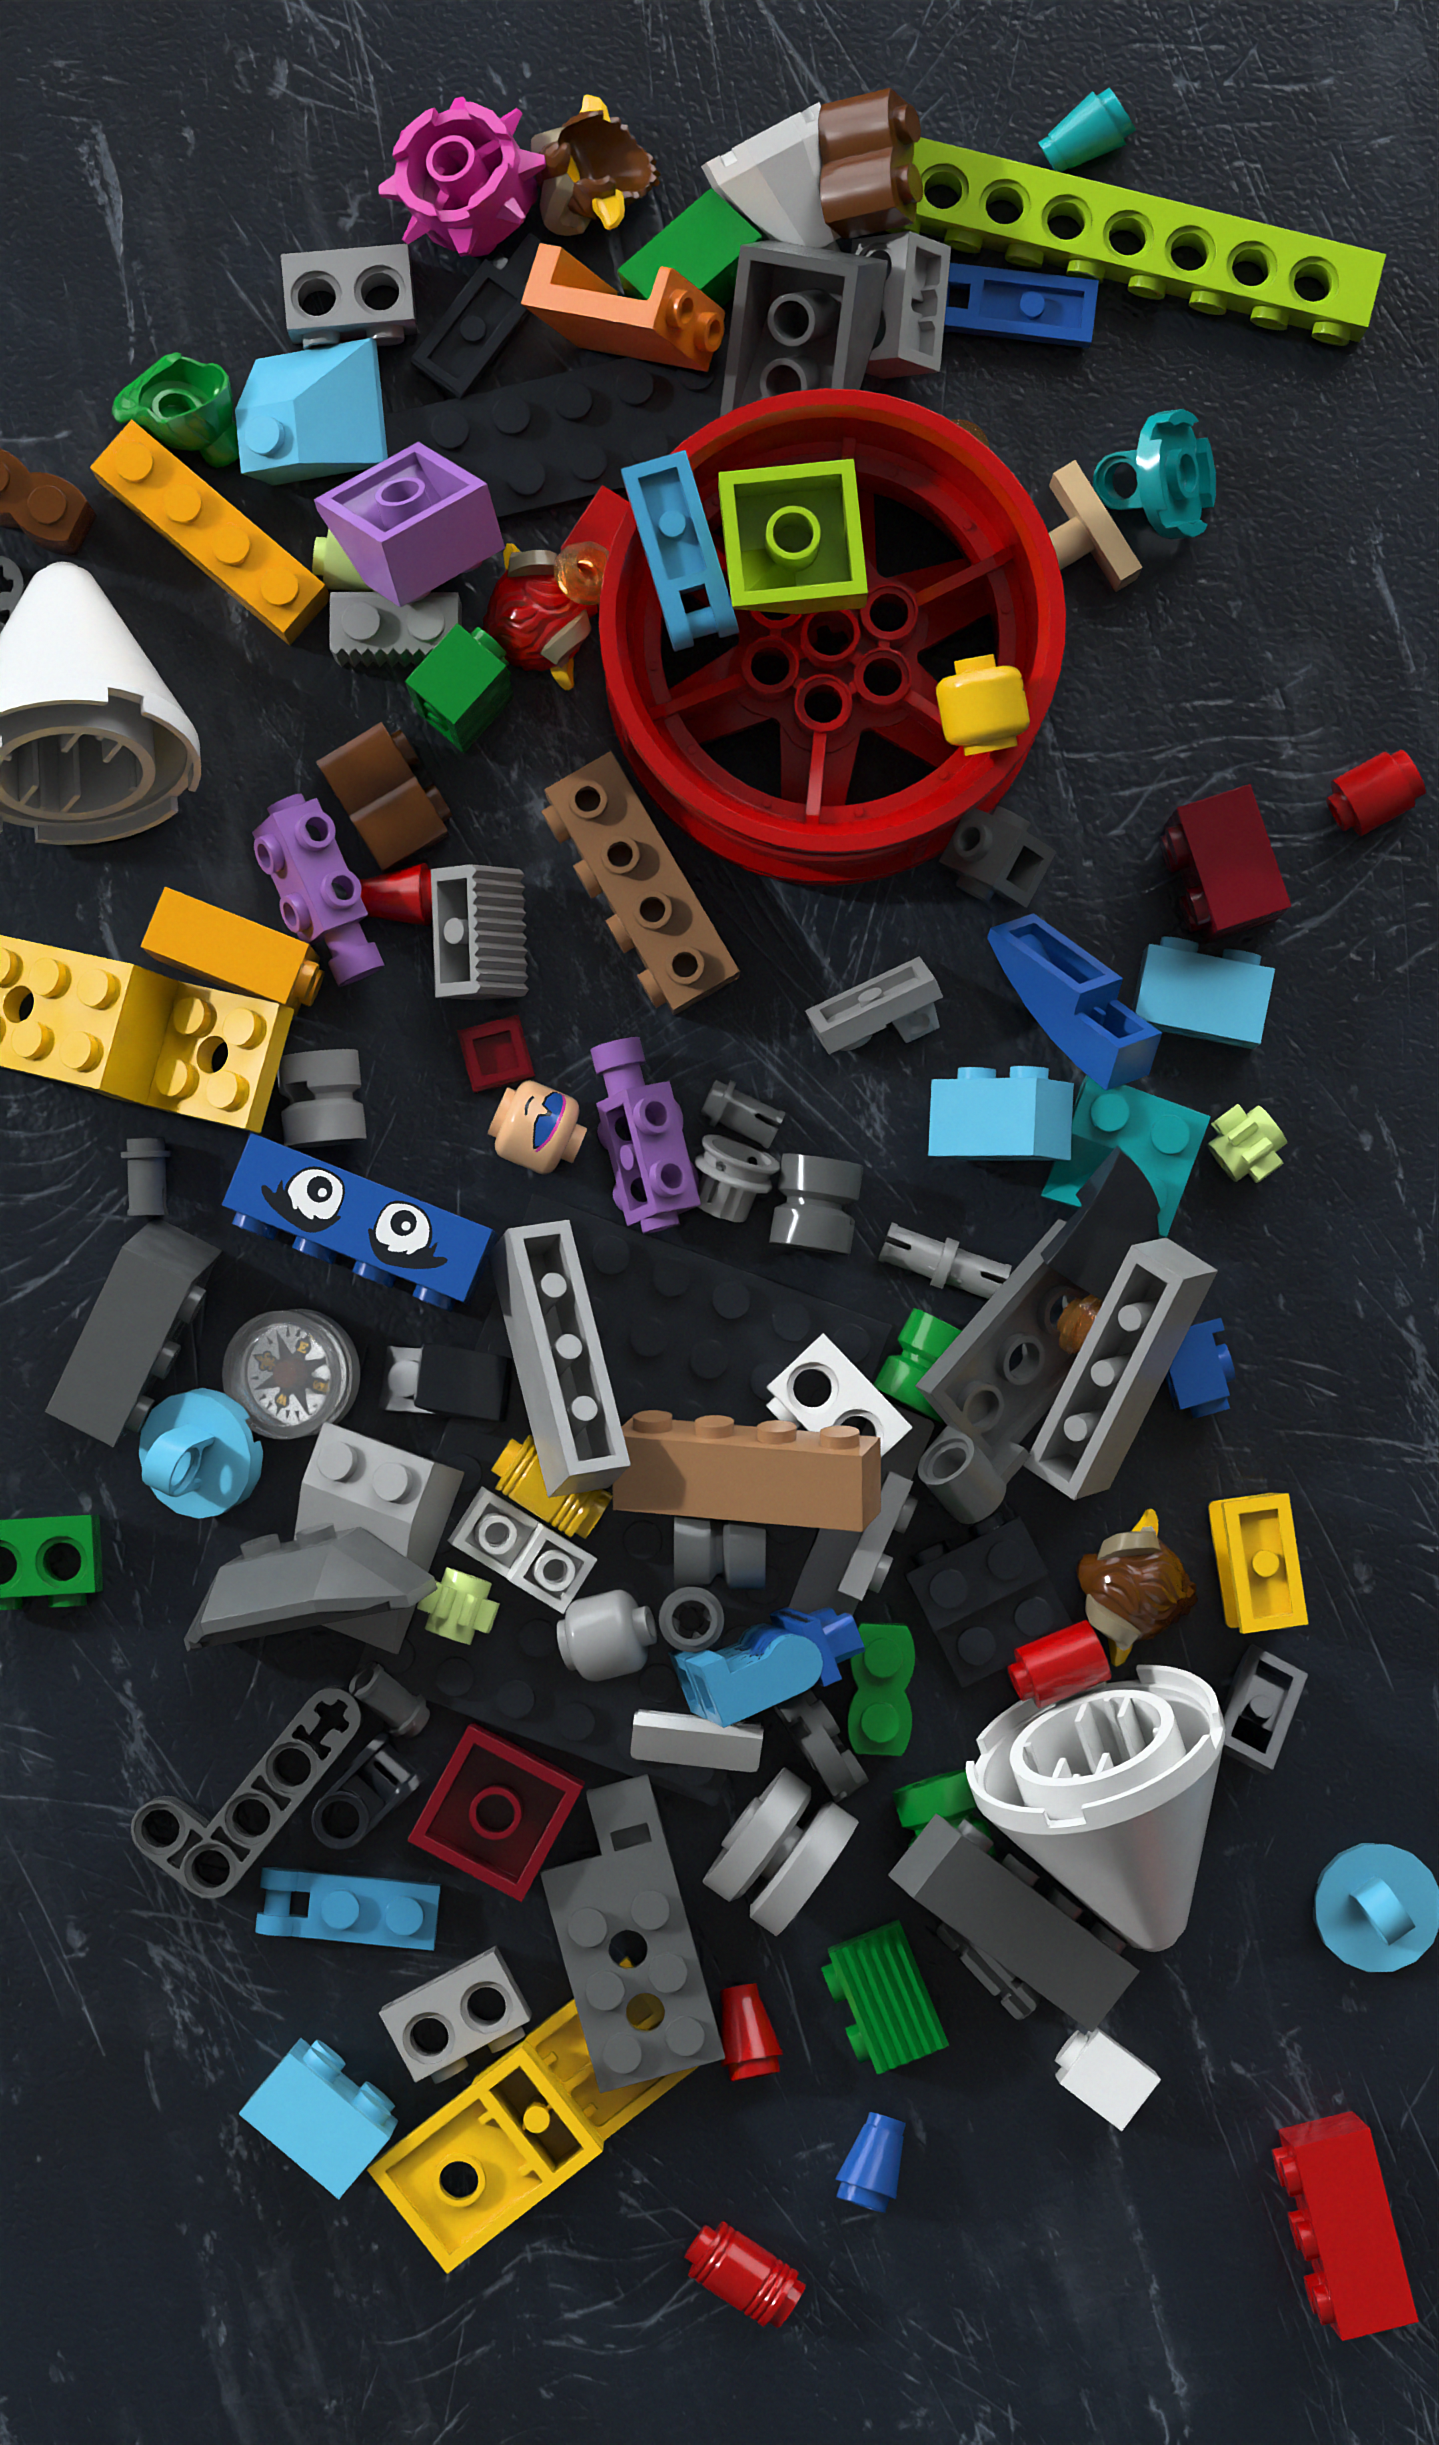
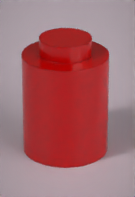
[1008,1620,1111,1709]

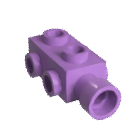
[252,794,385,987]
[590,1037,701,1234]

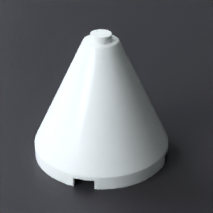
[0,562,201,845]
[966,1665,1225,1952]

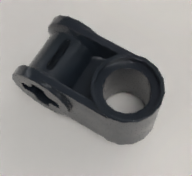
[311,1729,429,1850]

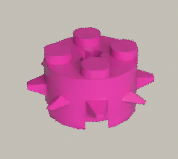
[379,97,546,257]

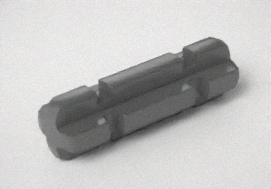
[936,1921,1042,2020]

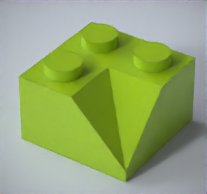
[718,459,868,614]

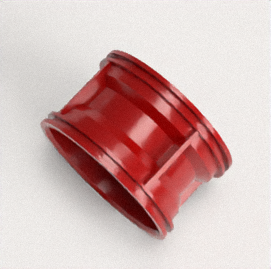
[599,388,1066,886]

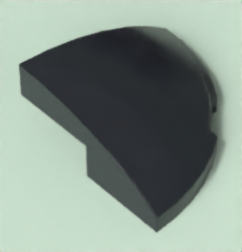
[1041,1146,1160,1301]

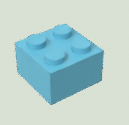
[239,2038,398,2199]

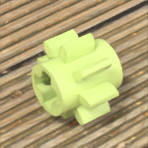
[1207,1104,1287,1183]
[417,1567,500,1645]

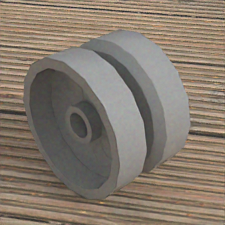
[703,1767,859,1936]

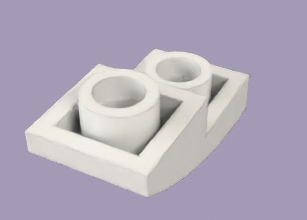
[448,1486,597,1614]

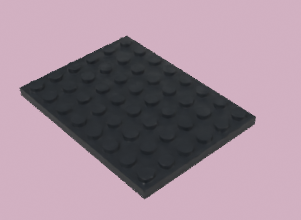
[354,1193,892,1807]

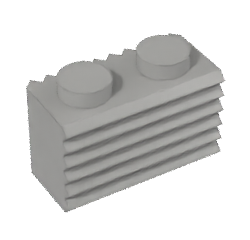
[330,592,462,667]
[431,864,529,1000]

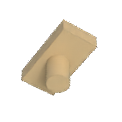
[1049,460,1143,592]

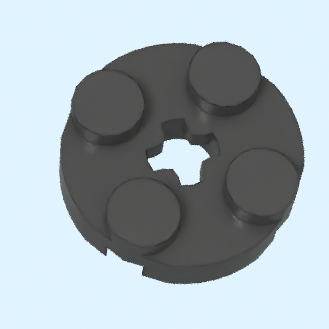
[773,1688,869,1804]

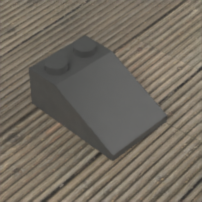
[720,240,888,417]

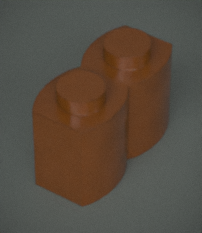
[818,88,923,240]
[0,448,97,555]
[316,722,453,874]

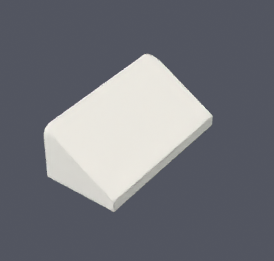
[630,1709,764,1772]

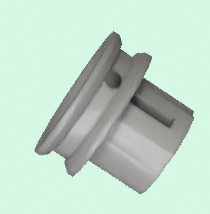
[694,1134,780,1222]

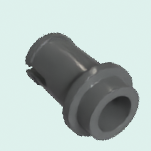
[700,1080,786,1149]
[121,1138,172,1216]
[349,1662,430,1739]

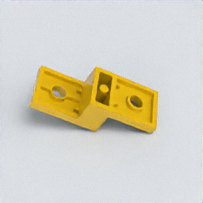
[0,935,294,1134]
[367,1956,699,2274]

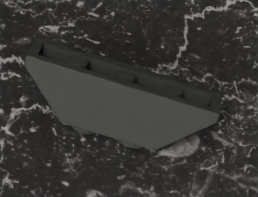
[184,1523,438,1652]

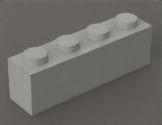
[488,1220,631,1498]
[1023,1238,1218,1500]

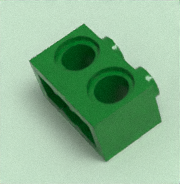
[0,1514,103,1611]

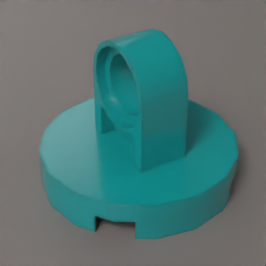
[1093,409,1216,540]

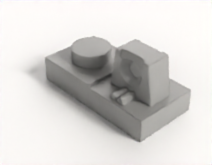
[805,956,943,1054]

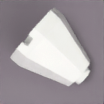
[701,102,841,252]

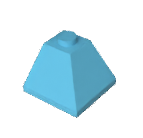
[235,338,388,486]

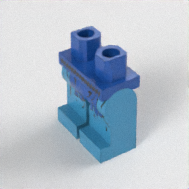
[668,1606,865,1728]

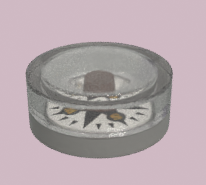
[222,1309,360,1440]

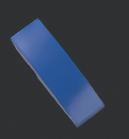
[987,913,1162,1091]

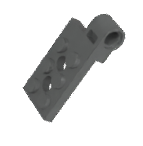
[915,1219,1104,1524]
[540,1774,725,2093]

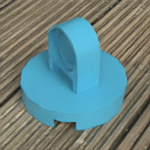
[139,1388,263,1519]
[1313,1843,1439,1972]

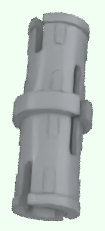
[878,1222,1012,1299]

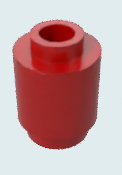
[1326,749,1426,836]

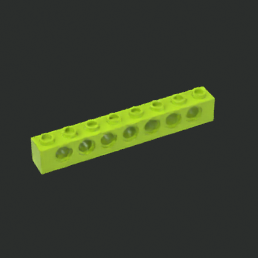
[885,137,1386,346]

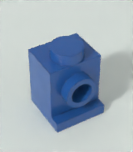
[1165,1318,1236,1419]

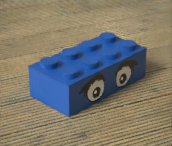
[222,1133,498,1312]

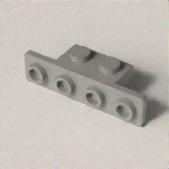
[789,1402,934,1616]

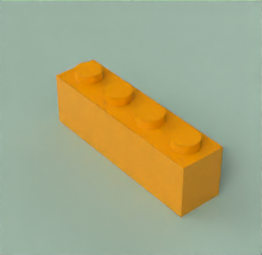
[90,419,330,645]

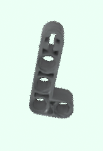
[131,1685,365,1899]

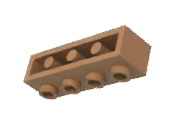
[541,751,740,1015]
[613,1410,881,1532]

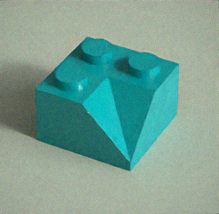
[1040,1075,1211,1239]

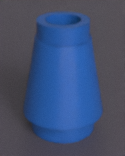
[835,2112,906,2213]

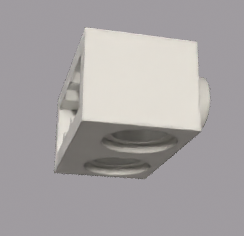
[766,1333,913,1457]

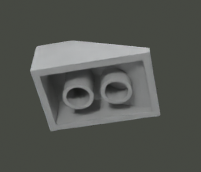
[294,1422,465,1654]

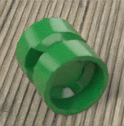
[873,1308,962,1426]
[892,1769,997,1857]

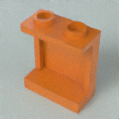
[521,243,725,372]

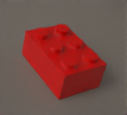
[1272,2111,1419,2341]

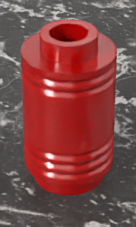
[684,2221,806,2329]

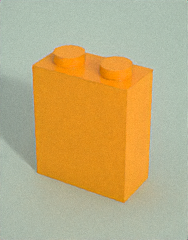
[140,887,325,1016]

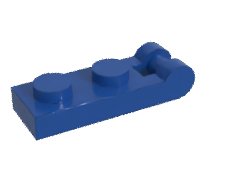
[943,263,1099,348]

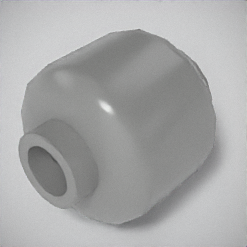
[557,1590,657,1682]

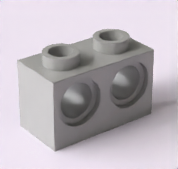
[851,231,951,379]
[281,244,418,350]
[379,1946,532,2084]

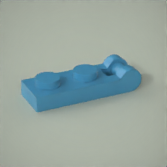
[621,450,739,651]
[255,1867,442,1951]

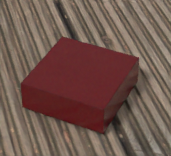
[457,1015,536,1094]

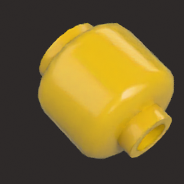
[936,654,1030,756]

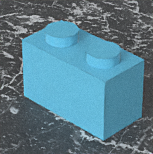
[1132,937,1275,1049]
[928,1066,1074,1161]

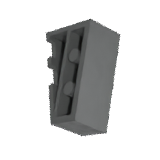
[45,1216,223,1447]

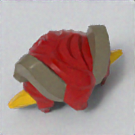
[481,543,599,691]

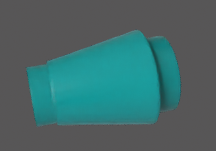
[1038,88,1136,173]

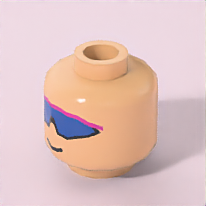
[487,1080,587,1175]

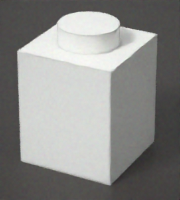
[1055,2027,1161,2131]

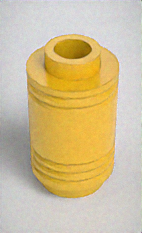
[491,1434,613,1539]

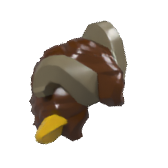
[531,95,661,236]
[1076,1509,1198,1667]

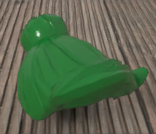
[111,352,239,468]

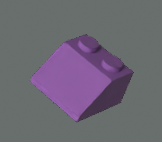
[314,442,505,607]

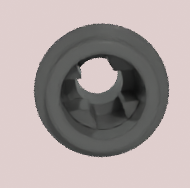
[659,1587,724,1652]

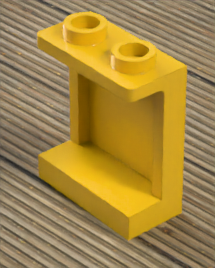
[1208,1493,1308,1634]

